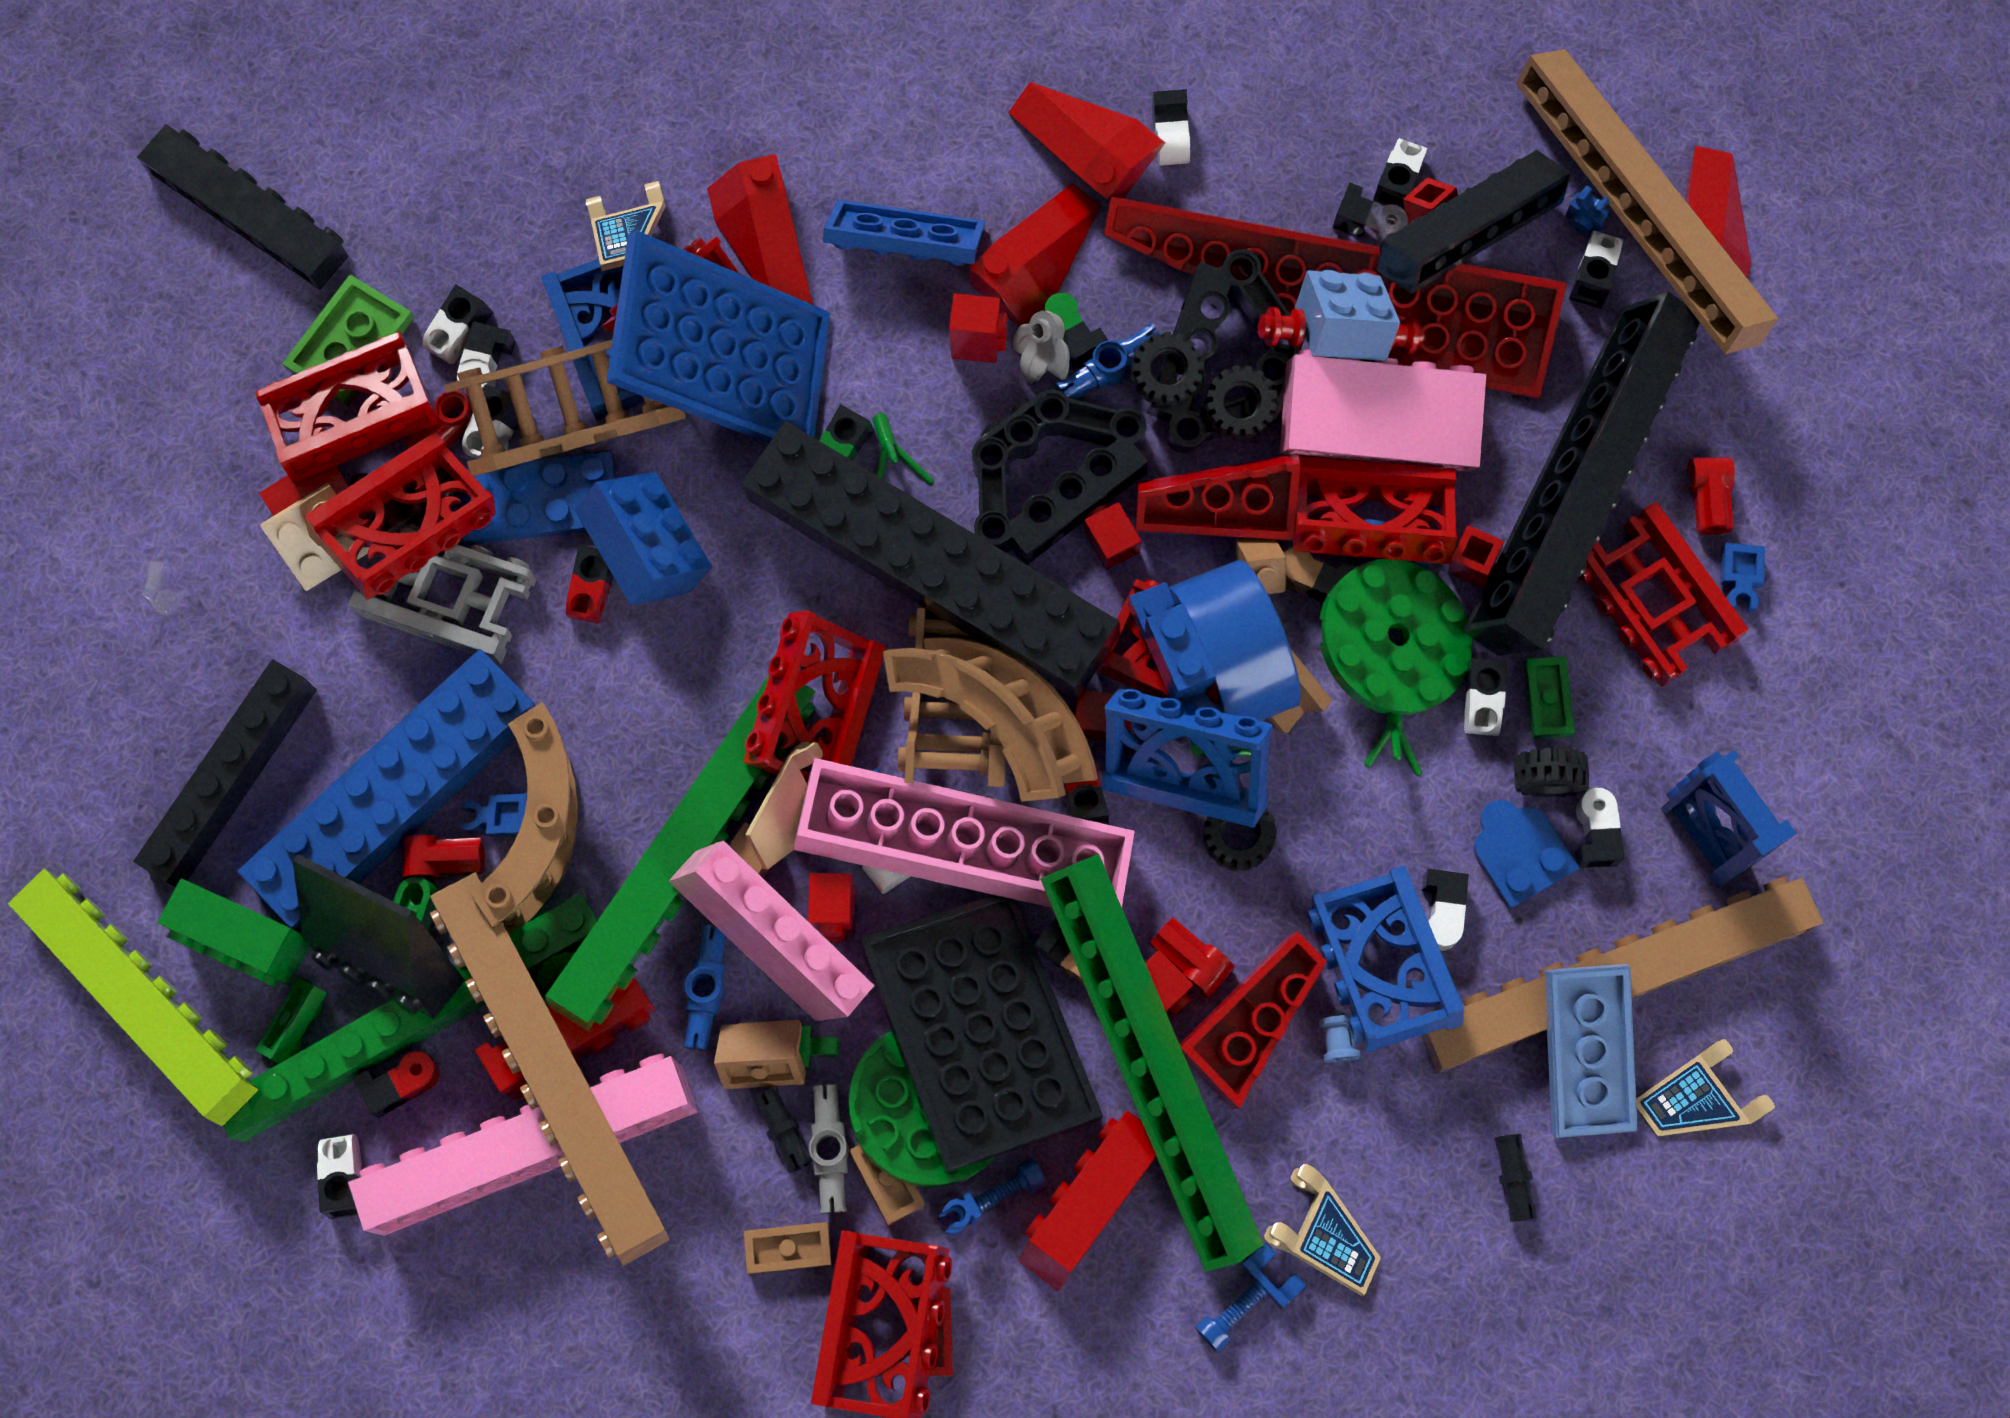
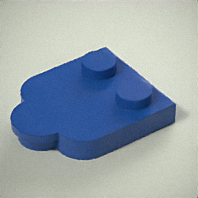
[1473,800,1580,910]

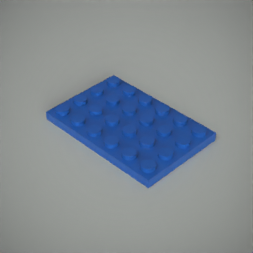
[607,230,830,443]

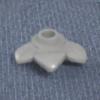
[1013,310,1070,385]

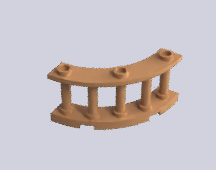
[444,339,686,476]
[898,605,1006,787]
[883,637,1098,802]
[469,702,578,934]

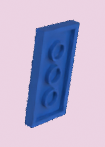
[823,199,986,266]
[459,451,615,546]

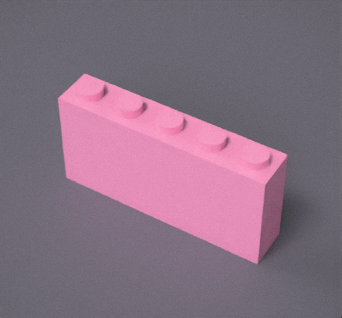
[1279,350,1486,472]
[668,841,874,1021]

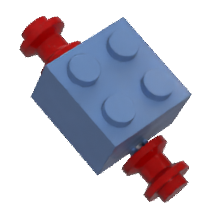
[1258,270,1424,361]

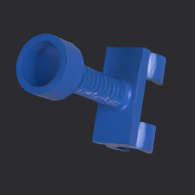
[937,1158,1048,1235]
[1195,1242,1306,1353]

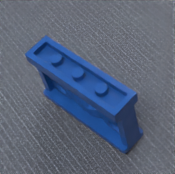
[541,259,645,421]
[1102,689,1272,828]
[1661,750,1797,888]
[1307,866,1464,1054]

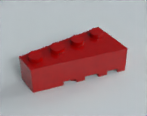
[1136,453,1301,540]
[1179,931,1327,1109]
[474,977,656,1101]
[1018,1110,1157,1291]

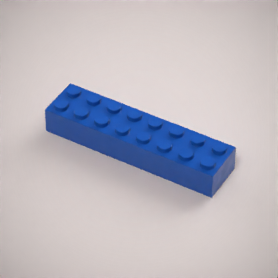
[237,649,536,935]

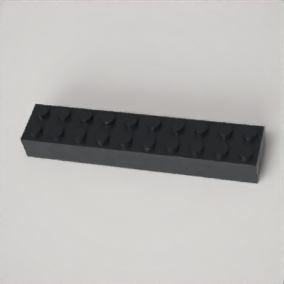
[1463,291,1700,656]
[741,421,1120,700]

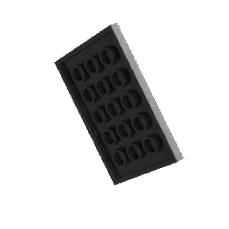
[858,895,1103,1174]

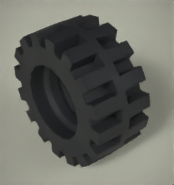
[1131,332,1204,407]
[1203,365,1277,440]
[1514,748,1589,797]
[1203,807,1277,871]

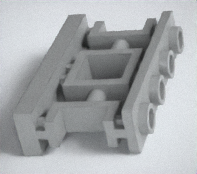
[348,523,537,665]

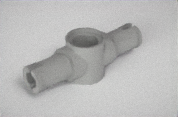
[809,1085,849,1214]

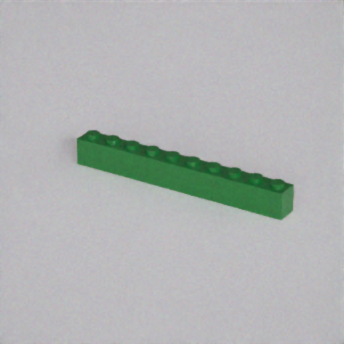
[545,675,817,1031]
[1040,854,1264,1272]
[223,893,598,1143]

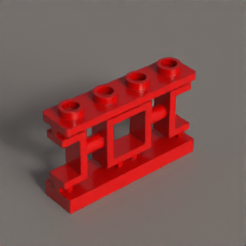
[1578,501,1749,687]

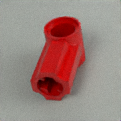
[404,391,473,448]
[1687,457,1735,535]
[403,835,485,881]
[1150,917,1235,999]

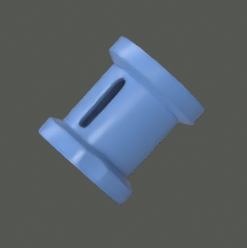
[1319,1015,1361,1063]

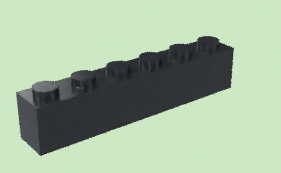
[137,124,349,290]
[1377,150,1571,294]
[133,659,317,888]

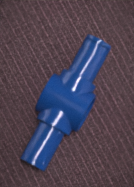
[1055,323,1161,400]
[683,925,726,1051]

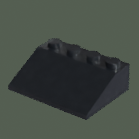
[292,854,465,1020]

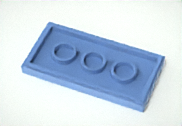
[1544,964,1637,1138]

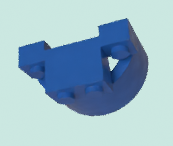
[1128,560,1301,749]

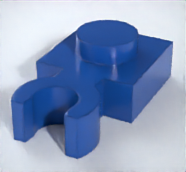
[1565,186,1610,234]
[1720,543,1765,614]
[460,793,527,838]

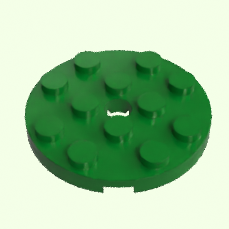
[1319,559,1472,716]
[848,1031,995,1188]

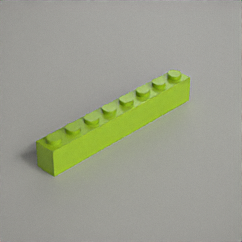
[7,868,259,1126]

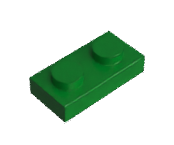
[1523,656,1575,739]
[255,977,327,1063]

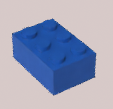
[575,472,713,606]

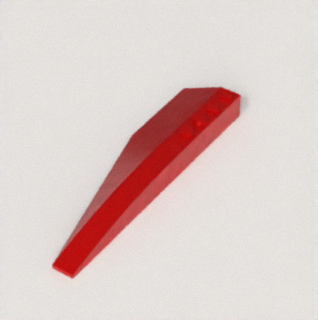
[1104,196,1567,398]

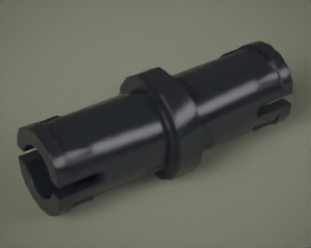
[753,1086,813,1174]
[1494,1134,1537,1222]

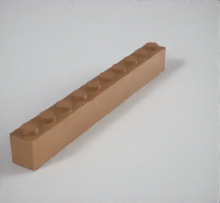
[1516,49,1779,354]
[430,872,670,1266]
[1421,876,1824,1073]

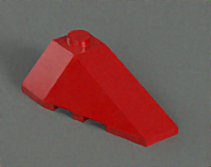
[1008,82,1166,200]
[1684,146,1751,279]
[707,154,813,305]
[969,183,1100,327]

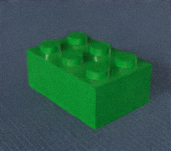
[157,878,310,987]

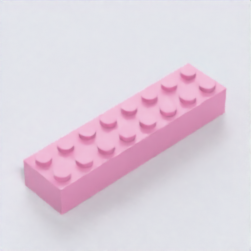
[793,758,1135,908]
[348,1054,698,1236]

